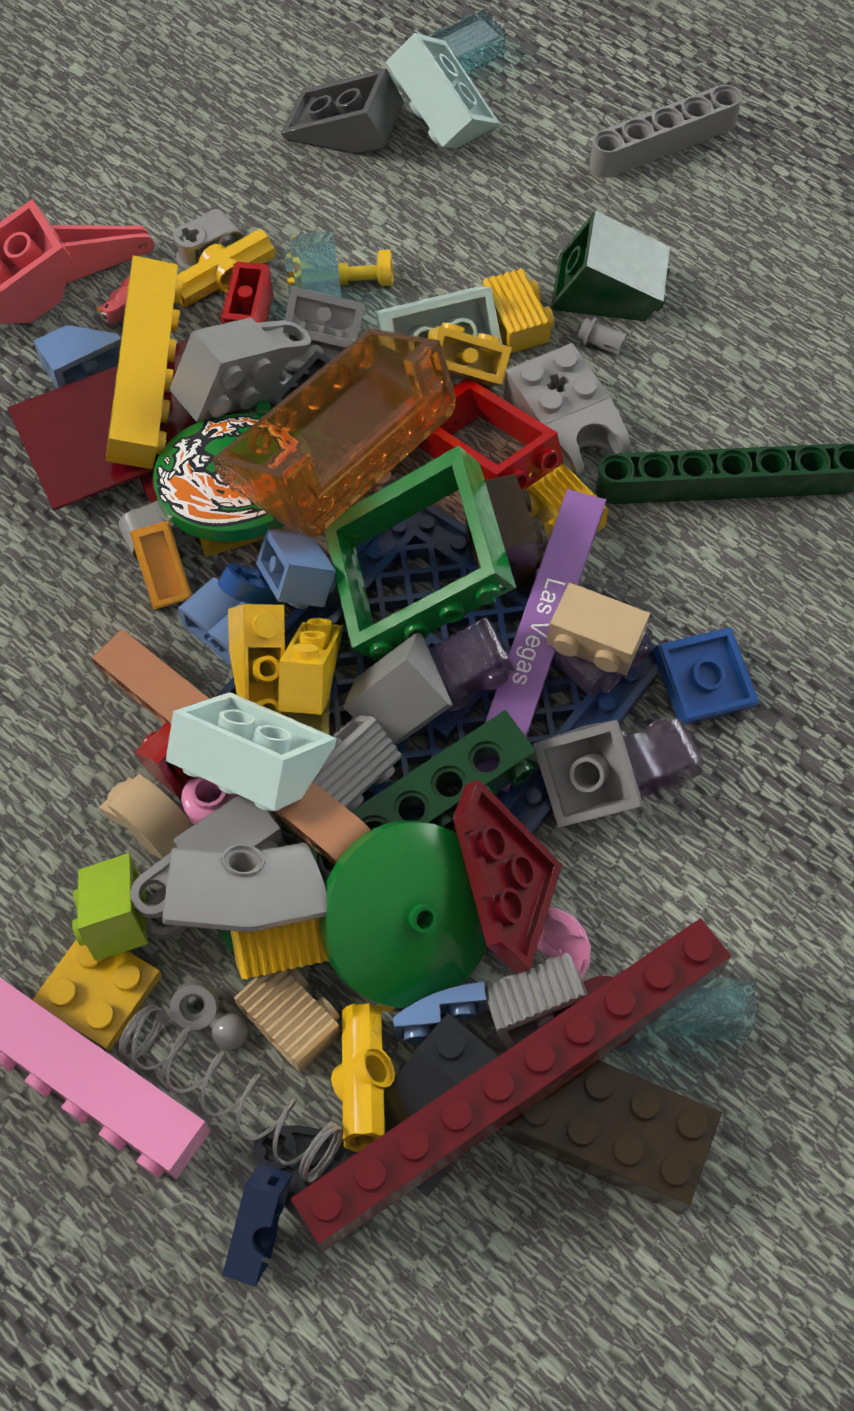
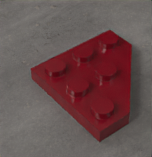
[453,779,562,974]

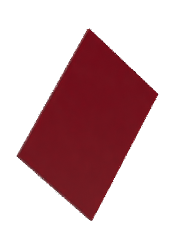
[7,339,239,511]

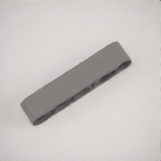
[590,85,742,178]

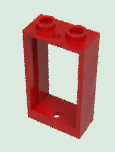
[410,378,563,489]

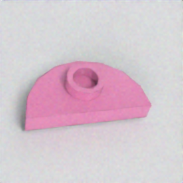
[537,908,591,980]

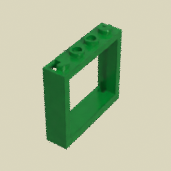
[323,446,516,661]

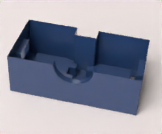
[222,1163,292,1287]

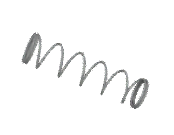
[118,1004,343,1183]

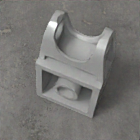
[169,317,311,422]
[504,343,631,478]
[131,795,284,939]

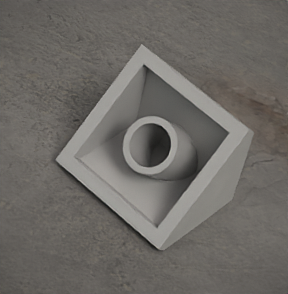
[343,633,453,746]
[533,720,643,828]

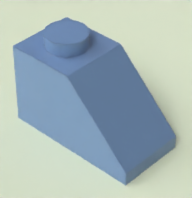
[33,325,121,388]

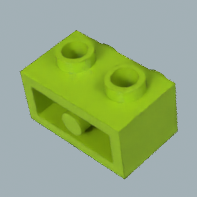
[72,853,148,961]

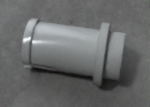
[578,317,628,357]

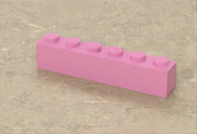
[0,978,211,1179]

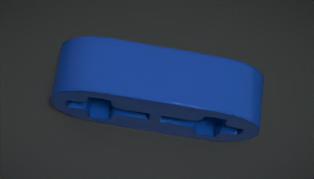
[218,563,284,605]

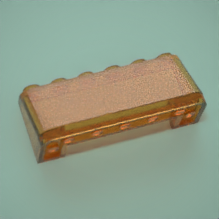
[212,329,456,537]

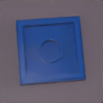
[652,627,760,727]

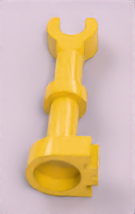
[287,249,393,291]

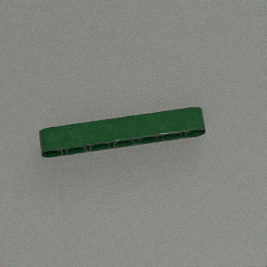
[595,443,854,504]

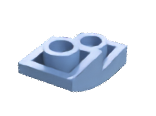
[393,982,486,1044]

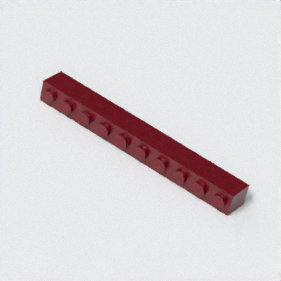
[291,918,731,1252]

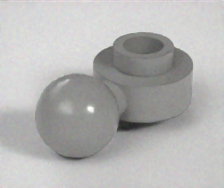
[170,980,249,1050]

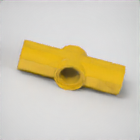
[176,229,276,308]
[331,1003,395,1152]

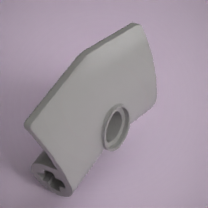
[162,843,327,932]

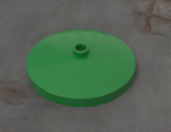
[319,820,487,1008]

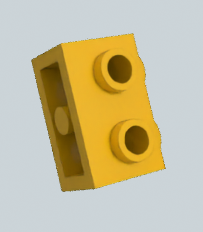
[421,323,512,387]

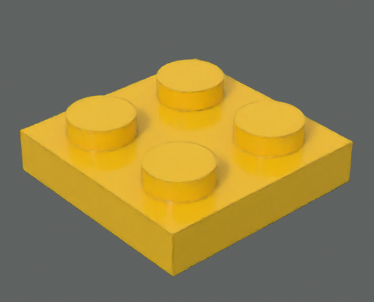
[32,940,162,1052]

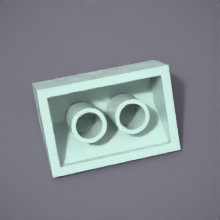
[386,33,500,149]
[375,286,502,378]
[166,692,337,811]

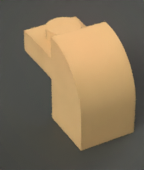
[99,774,193,859]

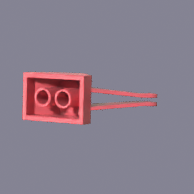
[0,199,154,324]

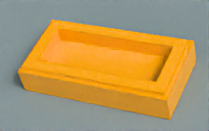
[129,520,192,610]

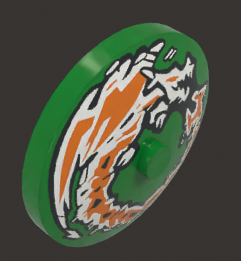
[153,414,314,542]

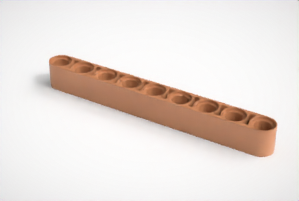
[91,629,371,866]

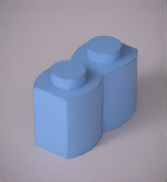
[178,577,247,667]

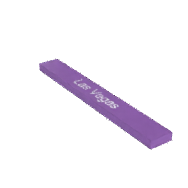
[477,489,606,792]

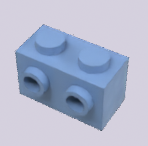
[256,529,336,609]

